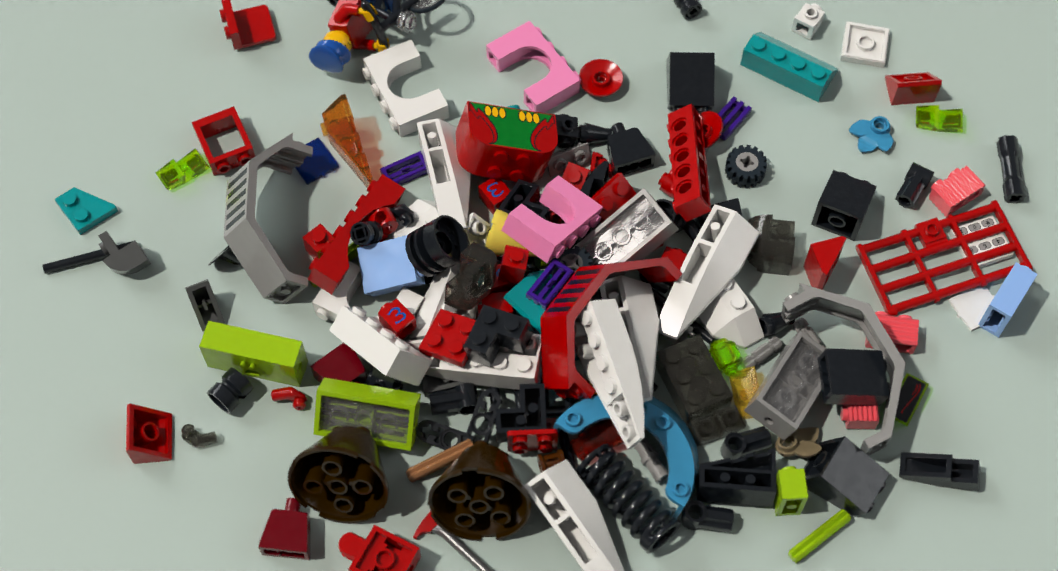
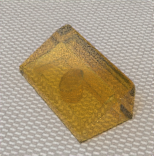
[729,366,759,420]

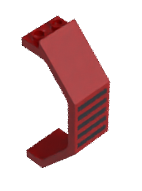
[540,257,682,399]

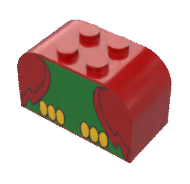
[455,101,558,183]

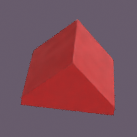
[885,72,942,105]
[803,236,846,290]
[126,403,172,464]

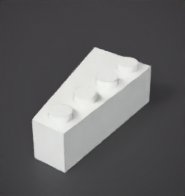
[329,305,432,386]

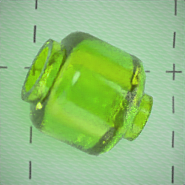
[707,338,743,376]

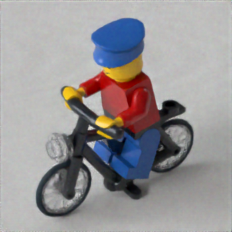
[309,0,445,73]

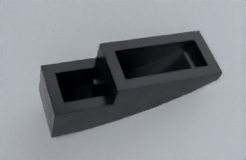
[899,452,981,491]

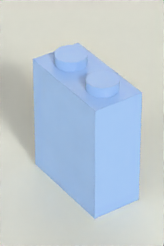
[357,235,426,297]
[978,262,1038,338]

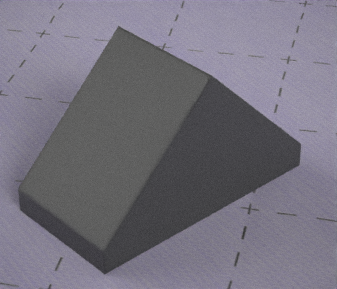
[185,279,225,332]

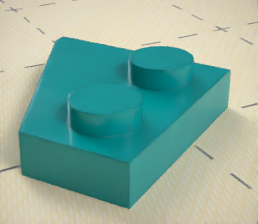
[54,187,118,235]

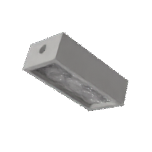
[572,188,679,280]
[744,330,825,440]

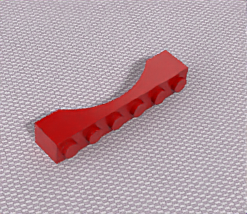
[308,174,405,295]

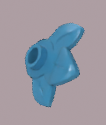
[849,116,893,153]

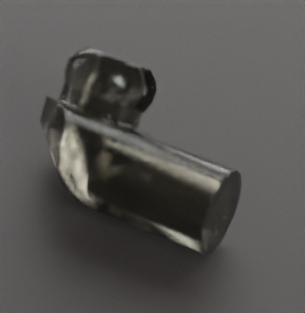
[181,424,218,448]

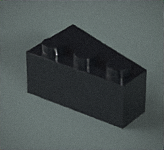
[697,448,776,507]

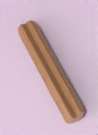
[406,439,474,482]

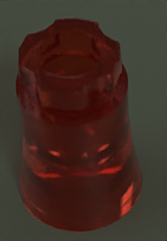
[570,419,624,462]

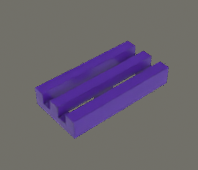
[718,96,752,141]
[380,151,427,185]
[526,259,574,310]

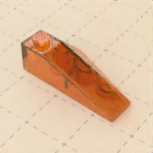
[320,94,373,188]

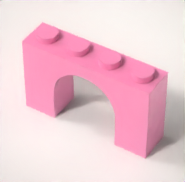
[486,21,581,113]
[501,175,603,263]

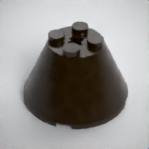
[288,426,389,523]
[428,441,531,541]

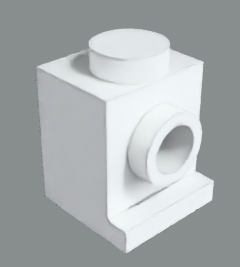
[791,3,825,40]

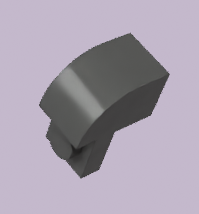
[98,231,151,275]

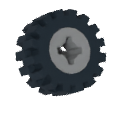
[725,145,767,188]

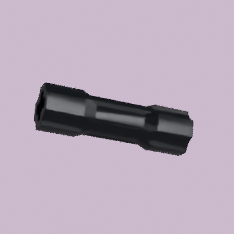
[996,135,1026,203]

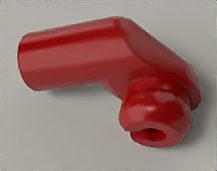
[271,387,308,410]

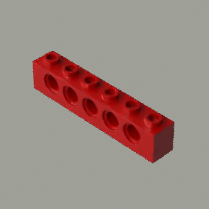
[667,103,711,222]

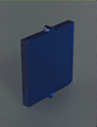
[294,137,339,185]

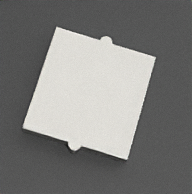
[948,286,995,331]

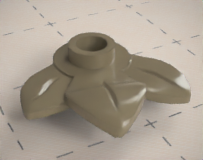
[775,427,822,458]

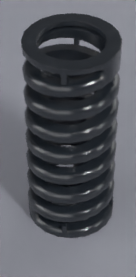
[576,444,681,554]

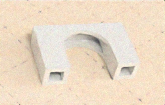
[362,40,449,137]
[312,261,424,341]

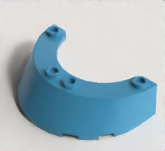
[553,394,699,519]

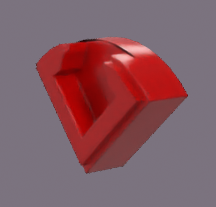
[590,152,612,178]

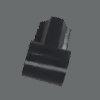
[895,162,934,208]
[429,383,478,415]
[720,426,772,460]
[681,500,734,533]

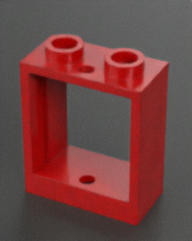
[192,106,255,176]

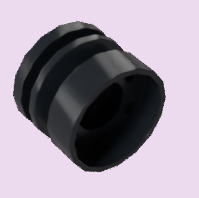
[405,215,470,277]

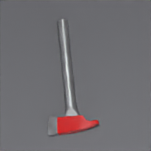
[413,511,493,571]

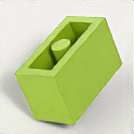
[774,466,808,516]

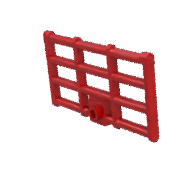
[855,200,1033,316]

